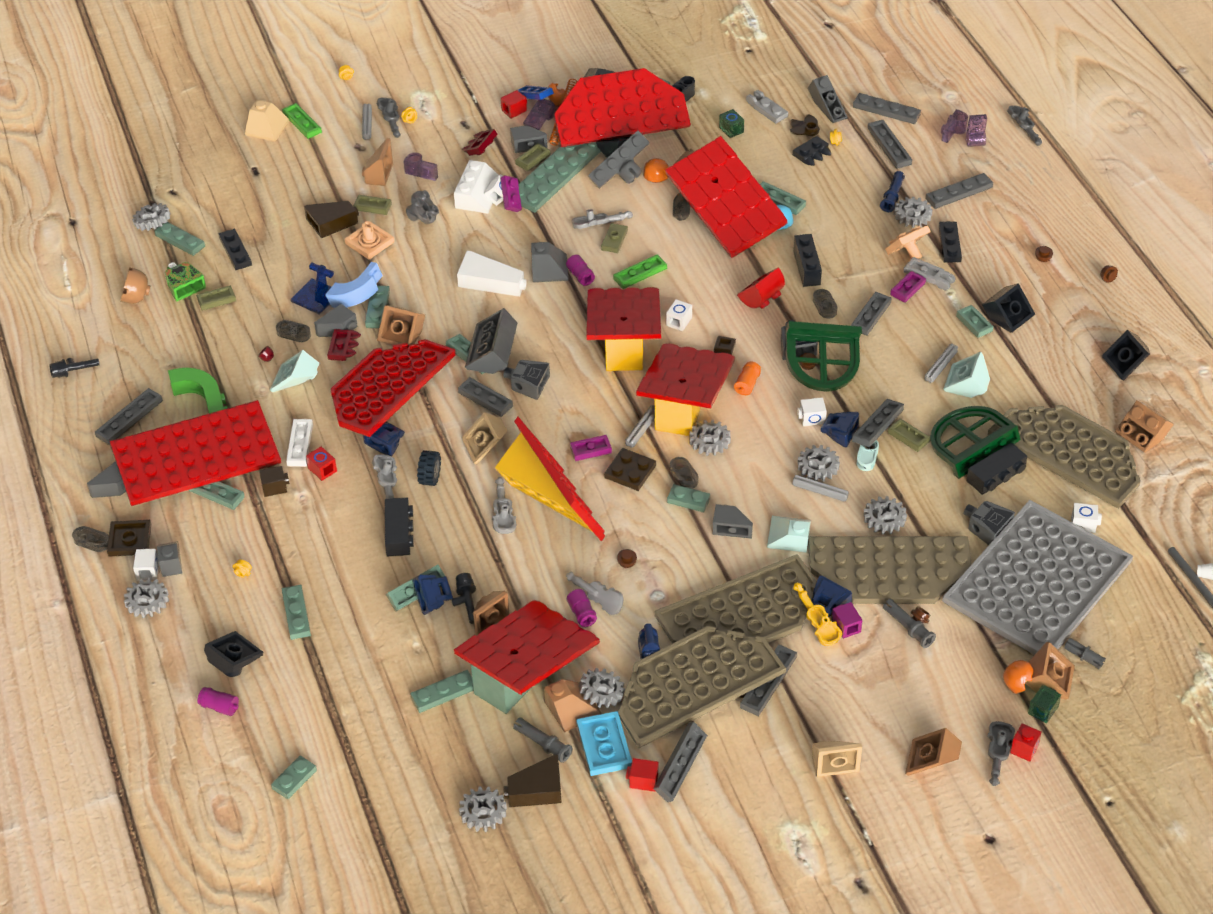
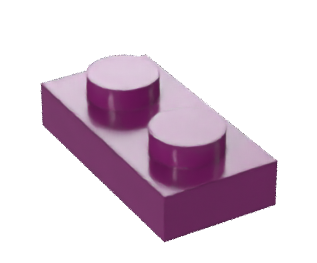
[500,175,522,212]
[890,271,926,303]
[570,435,612,461]

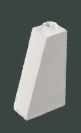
[457,251,527,297]

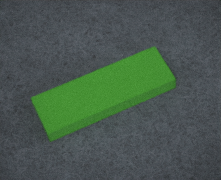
[282,103,322,139]
[613,254,667,289]

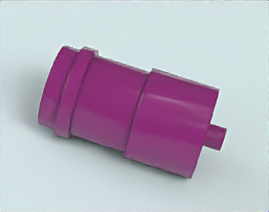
[566,254,595,286]
[566,589,597,627]
[197,687,239,716]

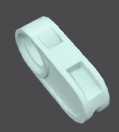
[857,440,879,471]

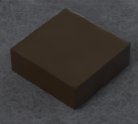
[714,336,736,355]

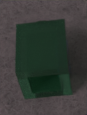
[719,109,744,138]
[1028,685,1062,724]

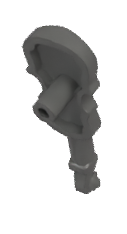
[376,98,401,138]
[1007,106,1042,146]
[987,721,1015,786]

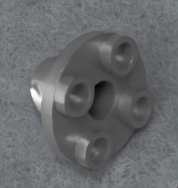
[406,190,439,224]

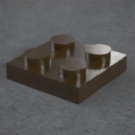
[604,448,656,491]
[107,519,151,557]

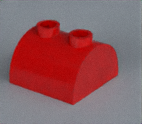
[737,267,785,309]

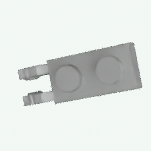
[746,90,788,124]
[904,257,956,291]

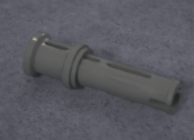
[883,599,936,648]
[513,717,572,763]

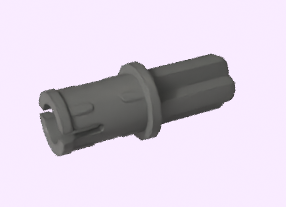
[1064,638,1106,670]

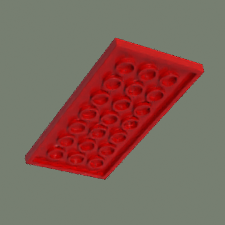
[110,400,281,506]

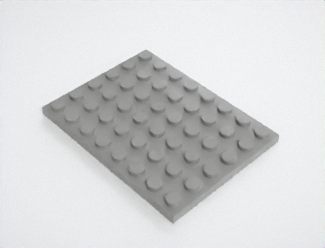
[942,500,1133,655]

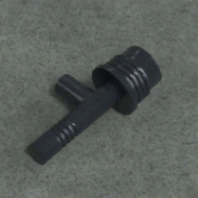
[49,358,100,378]
[451,573,476,624]

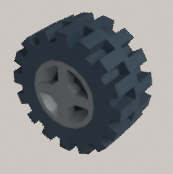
[417,450,441,486]

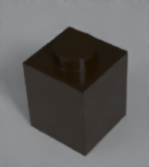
[259,466,290,497]

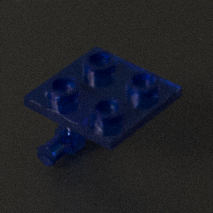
[290,262,334,315]

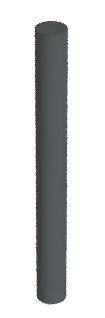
[1168,547,1213,608]

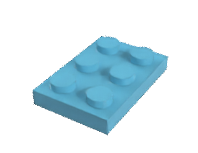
[576,711,632,776]

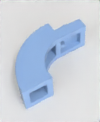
[325,262,383,308]

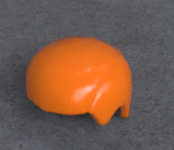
[548,83,567,107]
[644,158,669,183]
[1003,660,1034,694]

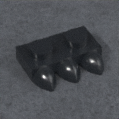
[792,136,831,166]

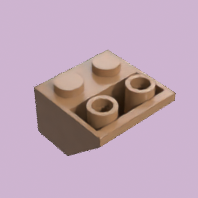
[1115,400,1174,453]

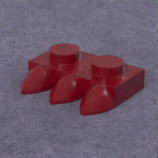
[462,129,498,156]
[327,329,361,361]

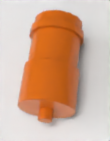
[734,361,761,395]

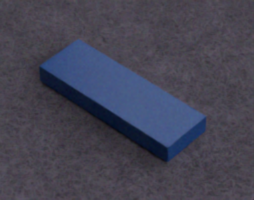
[517,85,554,100]

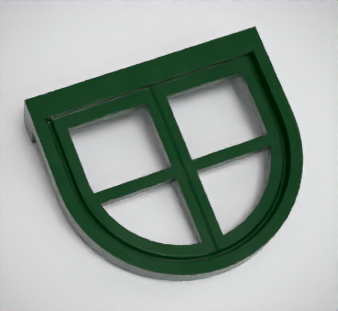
[785,321,862,392]
[930,406,1021,479]

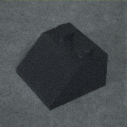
[982,283,1035,333]

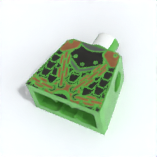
[165,262,206,302]

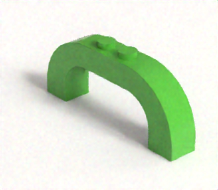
[168,368,227,414]

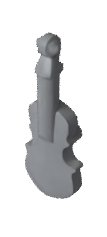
[572,209,633,229]
[372,455,397,499]
[492,477,517,534]
[566,572,624,615]

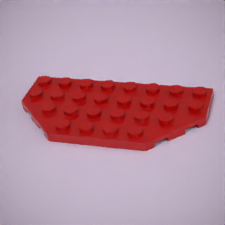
[554,68,691,147]
[331,339,456,437]

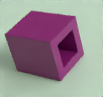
[832,602,862,639]

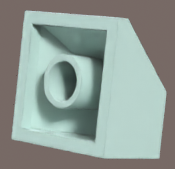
[270,350,319,392]
[943,352,990,398]
[767,516,811,553]

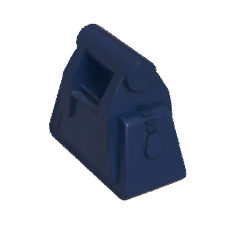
[820,412,859,448]
[363,422,405,457]
[413,575,453,615]
[811,576,852,617]
[638,624,660,659]

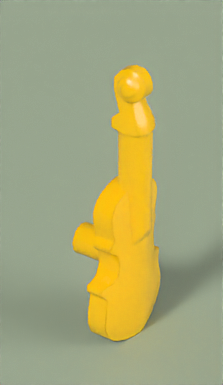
[793,582,842,646]

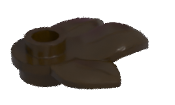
[790,114,820,136]

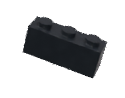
[793,234,822,287]
[967,442,1027,495]
[385,497,414,557]

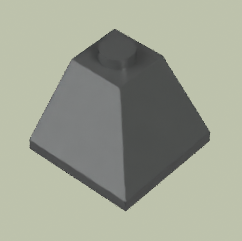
[531,242,568,282]

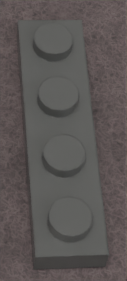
[853,93,921,124]
[868,120,912,169]
[926,173,993,209]
[95,388,163,445]
[852,399,904,447]
[740,644,797,717]
[653,722,708,802]

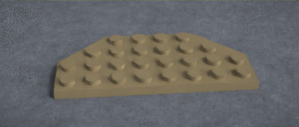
[988,405,1141,509]
[809,536,972,604]
[655,554,817,644]
[618,626,786,748]

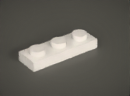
[286,419,313,466]

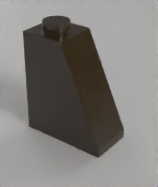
[304,201,359,239]
[504,755,562,807]

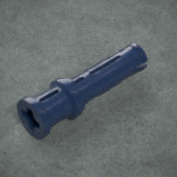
[880,171,905,212]

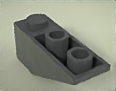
[808,75,848,123]

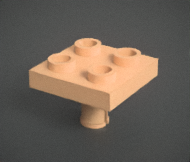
[345,221,394,260]
[885,225,931,259]

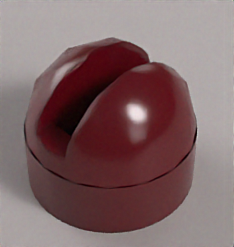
[258,346,274,362]

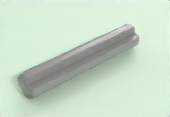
[362,104,372,140]
[924,343,958,383]
[625,405,655,448]
[793,475,849,502]

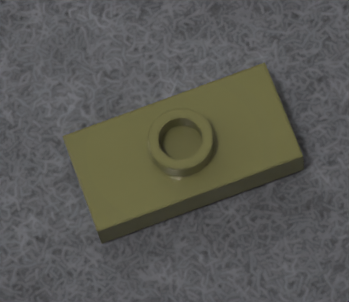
[515,143,550,171]
[353,195,392,215]
[601,223,628,253]
[196,285,236,311]
[888,419,930,452]

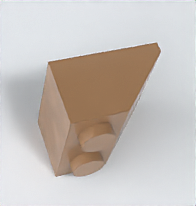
[377,305,426,345]

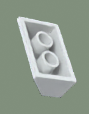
[454,160,499,214]

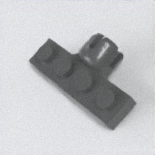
[588,131,650,189]

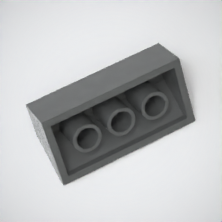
[465,308,518,374]

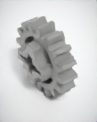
[894,197,932,228]
[132,203,171,231]
[689,420,731,456]
[798,445,840,482]
[864,496,907,534]
[124,578,169,618]
[579,668,625,708]
[459,786,507,832]

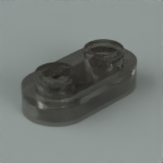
[673,193,690,221]
[813,289,838,319]
[276,320,311,342]
[670,457,698,489]
[72,526,109,552]

